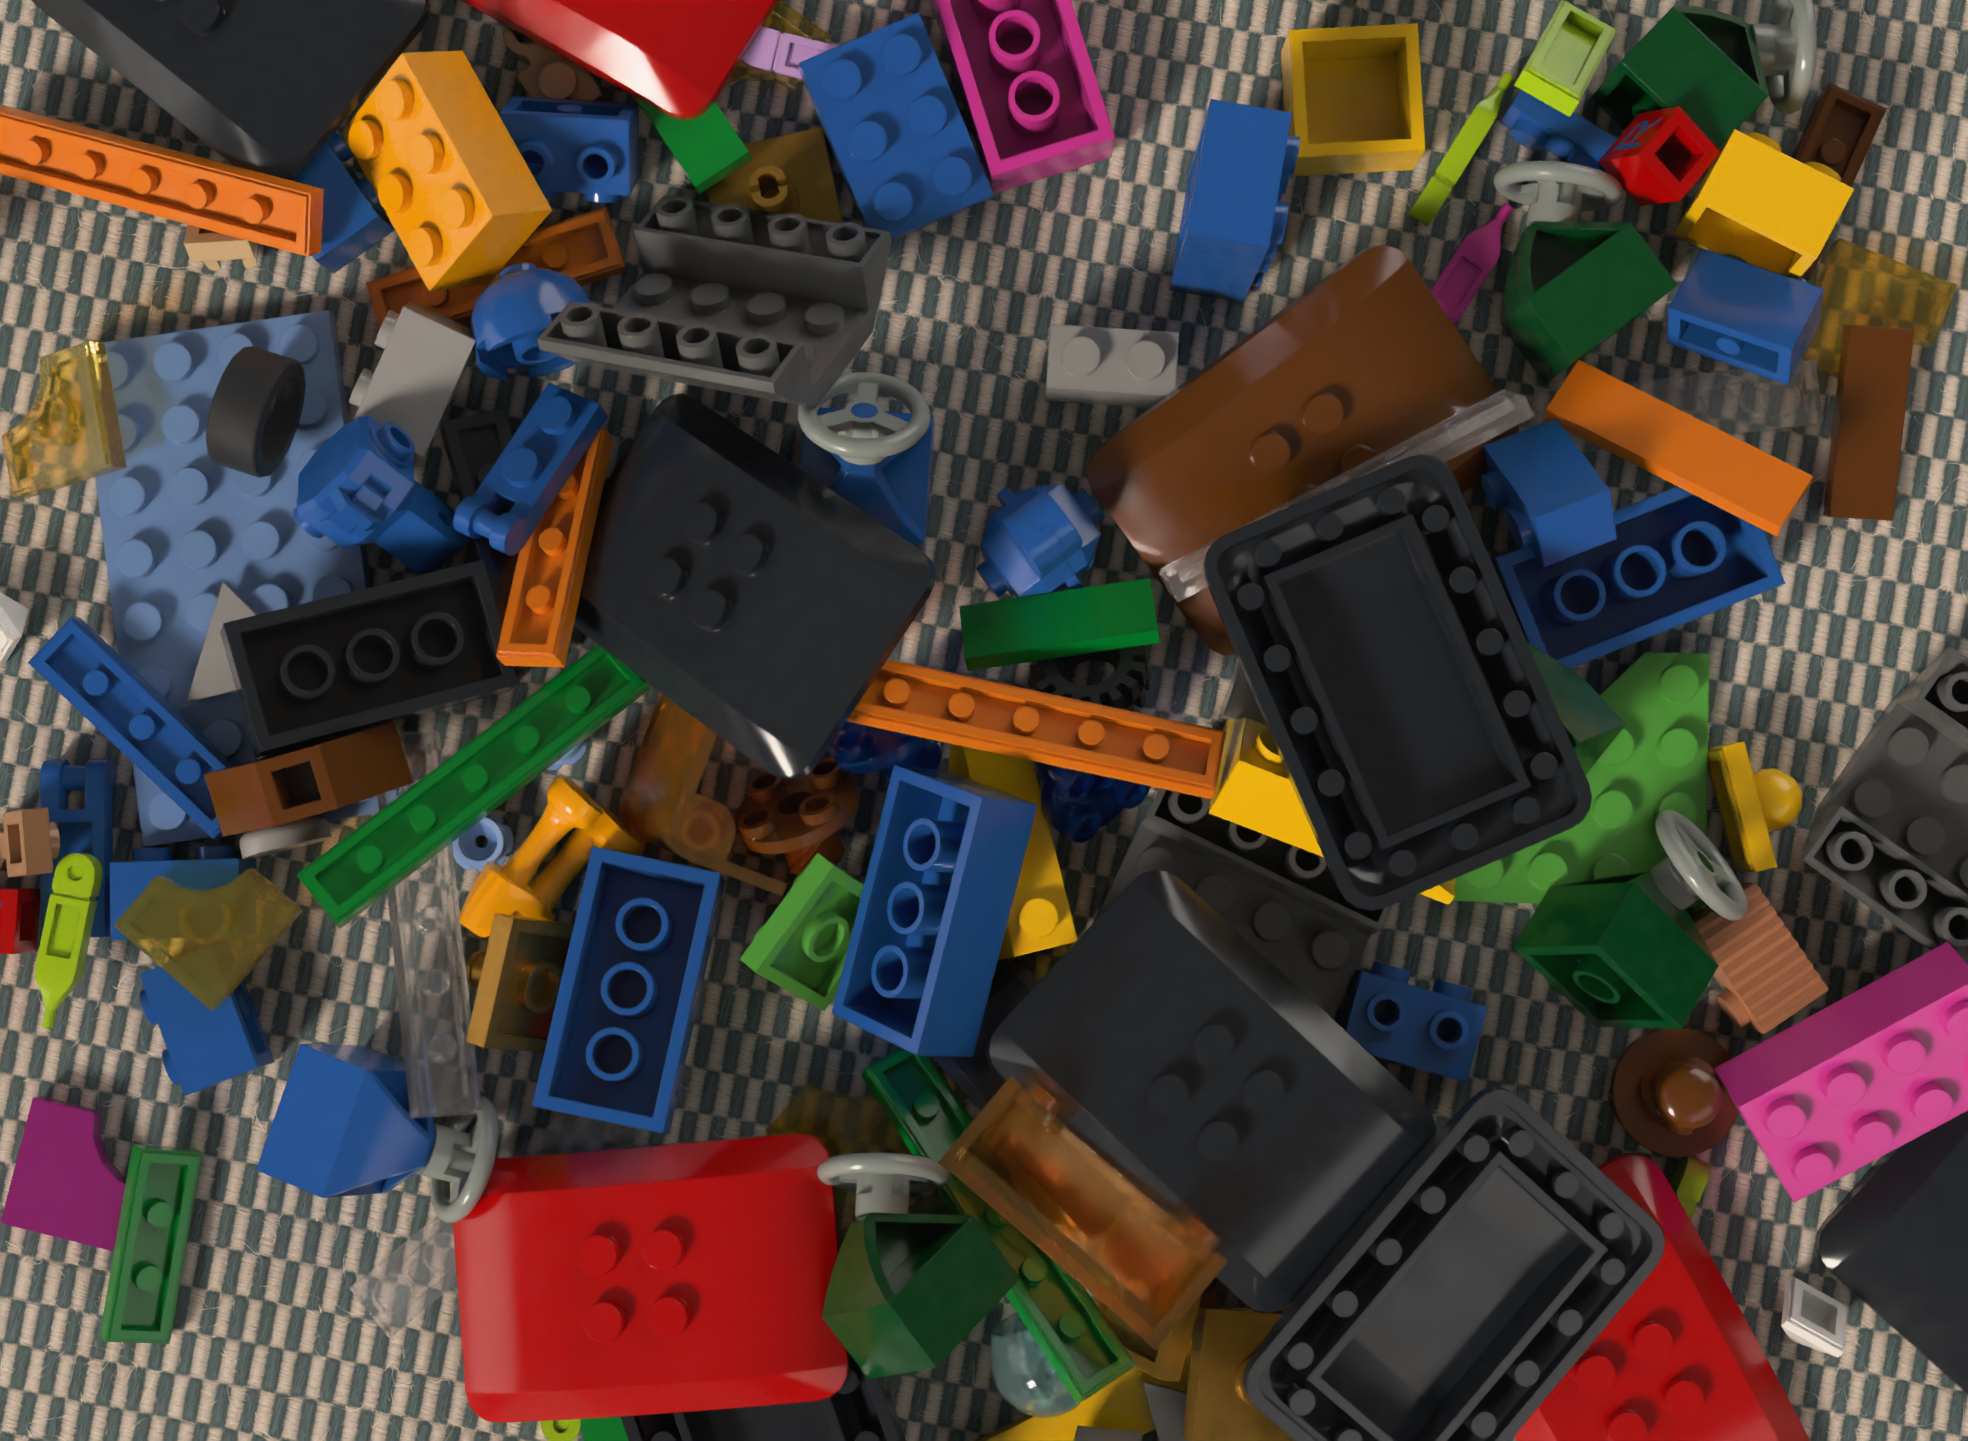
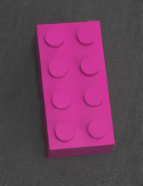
[930,0,1115,194]
[1714,942,1968,1203]

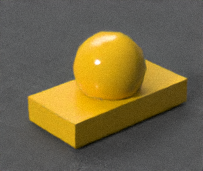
[1708,741,1803,872]

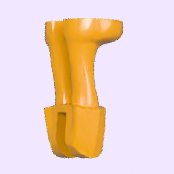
[458,774,646,941]

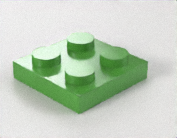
[740,853,864,1011]

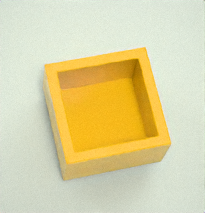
[1281,23,1425,176]
[1673,129,1854,279]

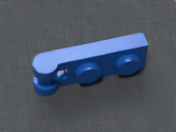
[453,382,608,556]
[40,758,117,937]

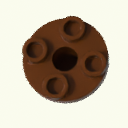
[734,757,861,875]
[1608,1028,1739,1157]

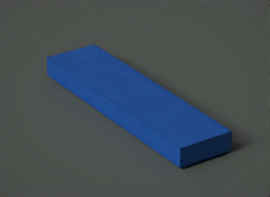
[28,616,235,839]

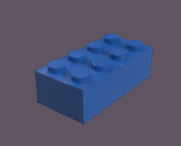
[1169,99,1300,303]
[1491,487,1785,669]
[832,764,1037,1057]
[532,846,726,1134]

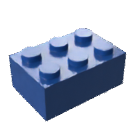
[799,12,994,241]

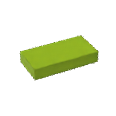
[1514,0,1616,117]

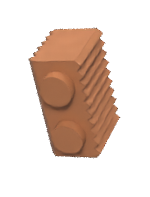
[1690,882,1829,1034]

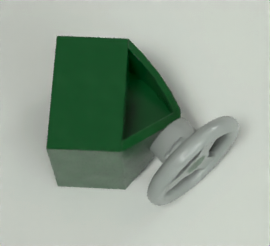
[1591,0,1817,149]
[1493,161,1678,385]
[1513,810,1748,1029]
[817,1153,1021,1379]

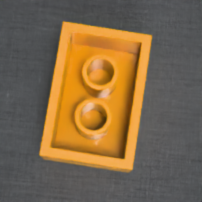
[342,50,552,292]

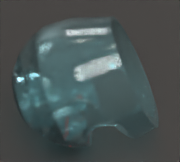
[991,1312,1082,1418]

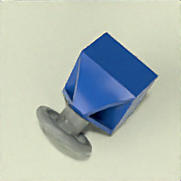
[798,372,935,552]
[256,1044,499,1223]

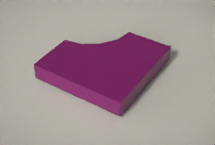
[0,1096,127,1251]

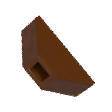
[204,720,415,837]

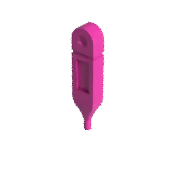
[1430,203,1513,326]

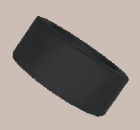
[206,346,306,478]

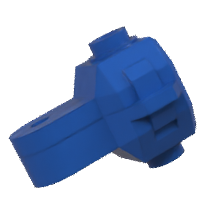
[293,416,469,575]
[976,483,1105,598]

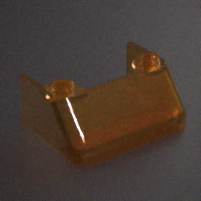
[619,693,794,896]
[938,1076,1228,1350]

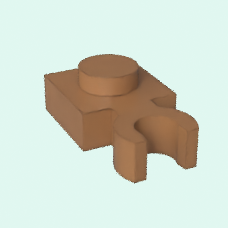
[503,28,606,101]
[0,807,60,878]

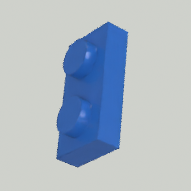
[1499,89,1618,175]

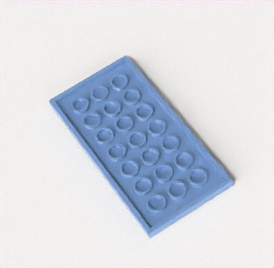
[78,310,399,847]

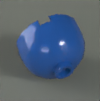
[469,263,591,380]

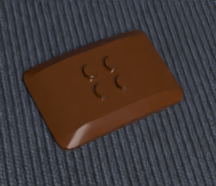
[1087,245,1519,655]

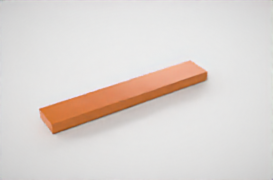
[0,104,324,257]
[847,659,1226,799]

